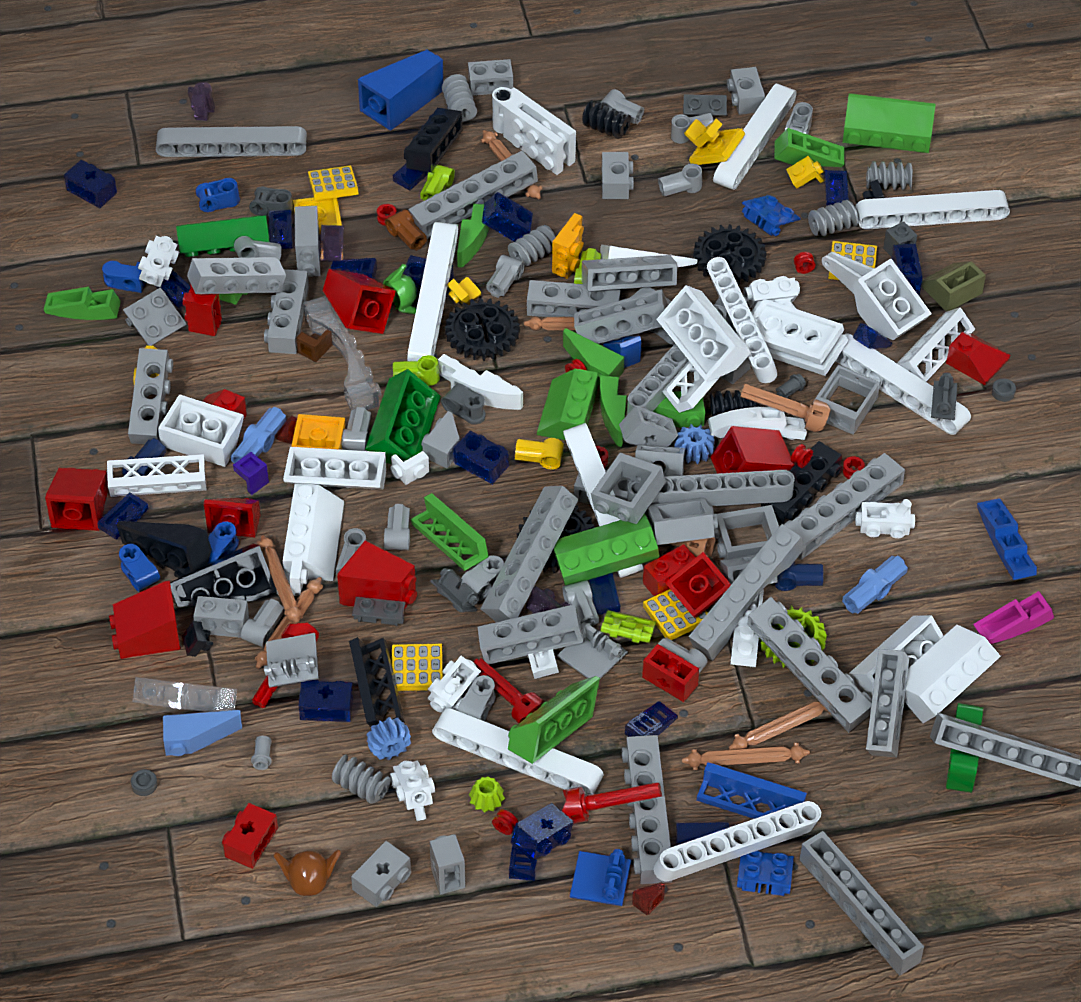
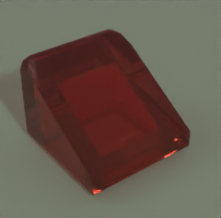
[276,415,297,444]
[632,882,665,915]

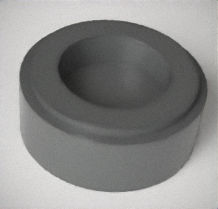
[992,379,1016,402]
[131,769,157,796]

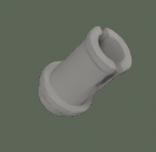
[251,736,272,770]

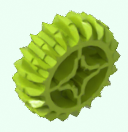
[759,605,827,668]

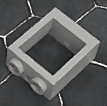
[295,206,321,277]
[813,365,880,435]
[591,453,665,524]
[648,498,718,545]
[714,505,779,560]

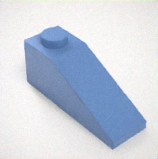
[163,710,242,756]

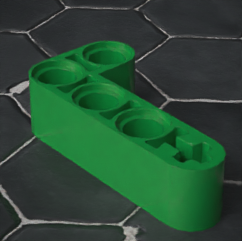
[946,703,983,793]

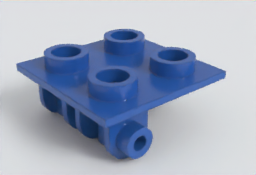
[742,195,801,236]
[570,849,631,906]
[737,851,794,896]

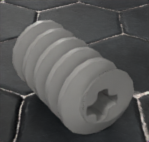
[442,74,477,122]
[866,161,913,190]
[808,200,859,236]
[508,225,556,266]
[332,754,391,804]

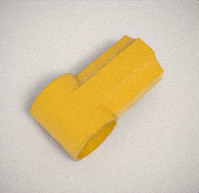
[515,438,564,470]

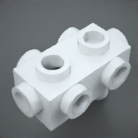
[138,236,179,287]
[743,276,800,309]
[855,499,915,538]
[428,656,481,712]
[390,760,435,821]

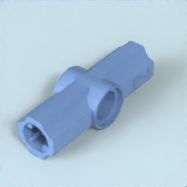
[231,407,287,464]
[842,555,908,614]

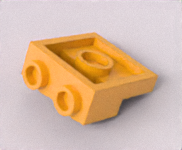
[552,213,584,279]
[291,414,345,450]

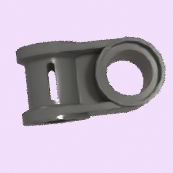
[249,186,294,219]
[441,383,486,424]

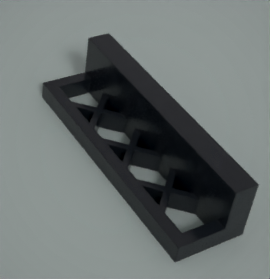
[349,637,405,727]

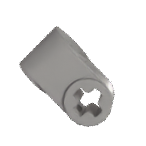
[785,102,813,134]
[459,555,504,602]
[457,675,496,722]

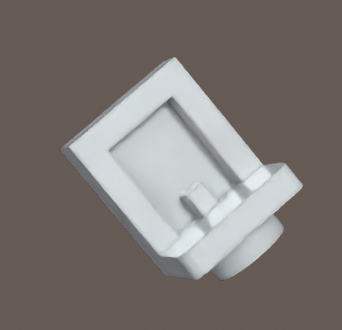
[391,451,429,485]
[277,558,308,596]

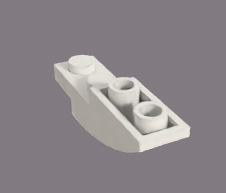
[438,354,523,410]
[708,407,807,440]
[731,589,764,667]

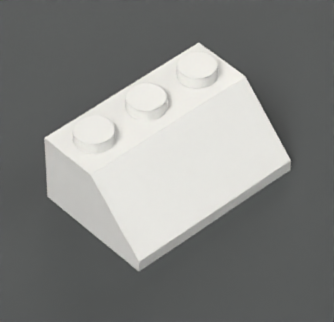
[158,394,244,467]

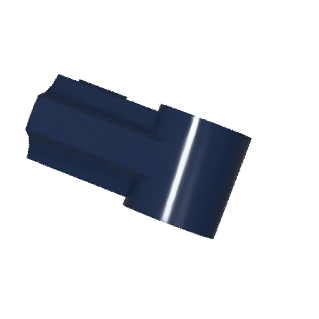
[122,438,166,477]
[775,562,823,591]

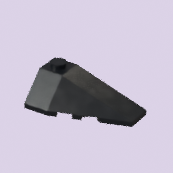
[116,521,212,578]
[170,543,277,607]

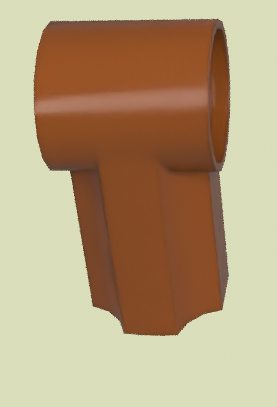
[385,209,427,251]

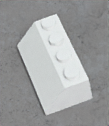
[656,285,751,382]
[283,447,386,490]
[283,483,344,581]
[849,615,943,703]
[904,625,1000,723]

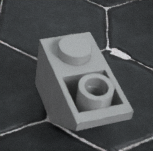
[421,411,460,468]

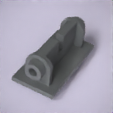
[683,94,727,116]
[931,373,957,420]
[430,568,479,613]
[352,597,405,626]

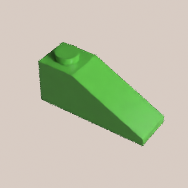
[774,128,844,167]
[563,328,624,386]
[653,391,705,428]

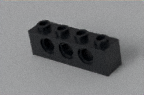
[404,107,463,172]
[761,441,842,525]

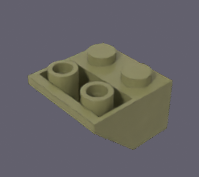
[919,261,986,312]

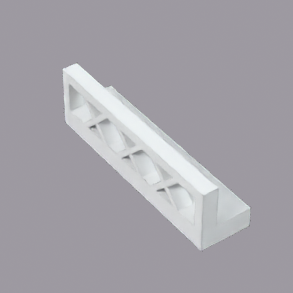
[897,308,975,382]
[662,361,719,413]
[107,454,207,497]

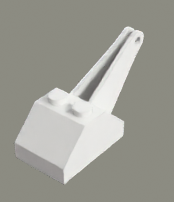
[822,252,932,340]

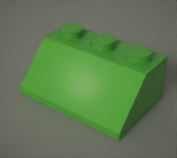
[537,369,598,440]

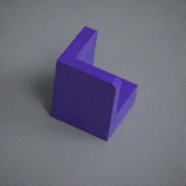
[233,452,269,495]

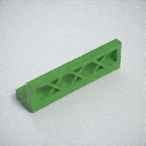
[411,493,489,571]

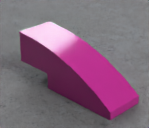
[973,591,1054,644]

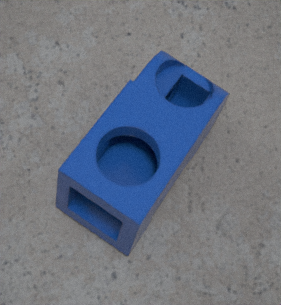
[102,261,146,293]

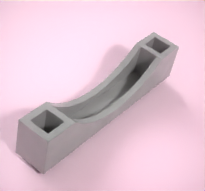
[689,524,805,661]

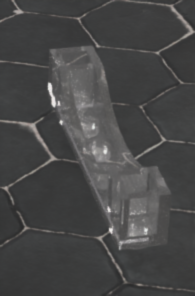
[304,296,381,410]

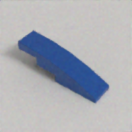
[977,498,1037,580]

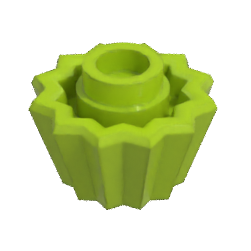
[468,776,505,813]

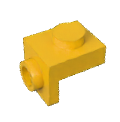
[684,119,722,148]
[786,156,824,189]
[447,277,481,305]

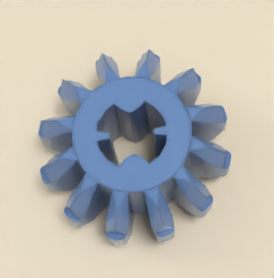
[674,424,715,465]
[366,717,411,760]

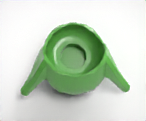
[383,264,417,314]

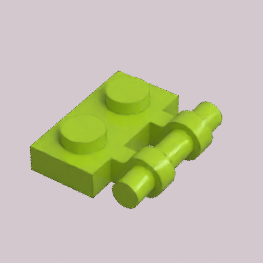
[601,610,656,643]

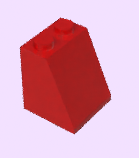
[323,269,396,334]
[710,426,794,474]
[45,468,108,531]
[337,541,417,609]
[109,581,180,659]

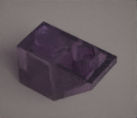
[320,225,345,261]

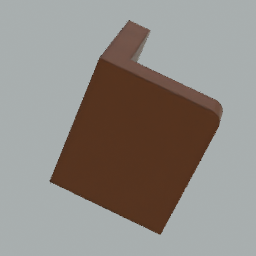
[296,329,333,362]

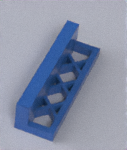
[696,762,807,828]

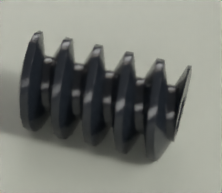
[582,100,632,139]
[710,390,760,417]

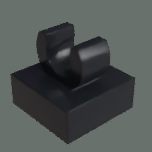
[862,179,885,200]
[182,621,213,657]

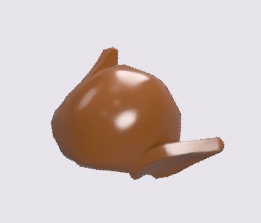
[274,850,341,896]

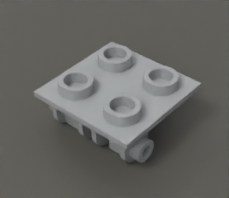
[123,287,187,346]
[557,622,628,679]
[264,633,319,688]

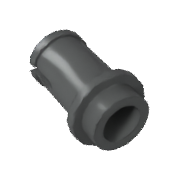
[776,374,806,398]

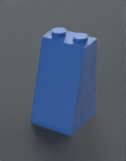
[358,50,443,131]

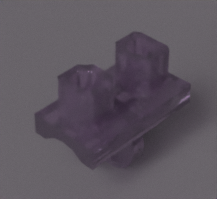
[188,82,215,121]
[526,586,570,614]

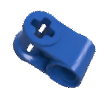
[195,178,240,212]
[208,522,239,564]
[119,544,160,592]

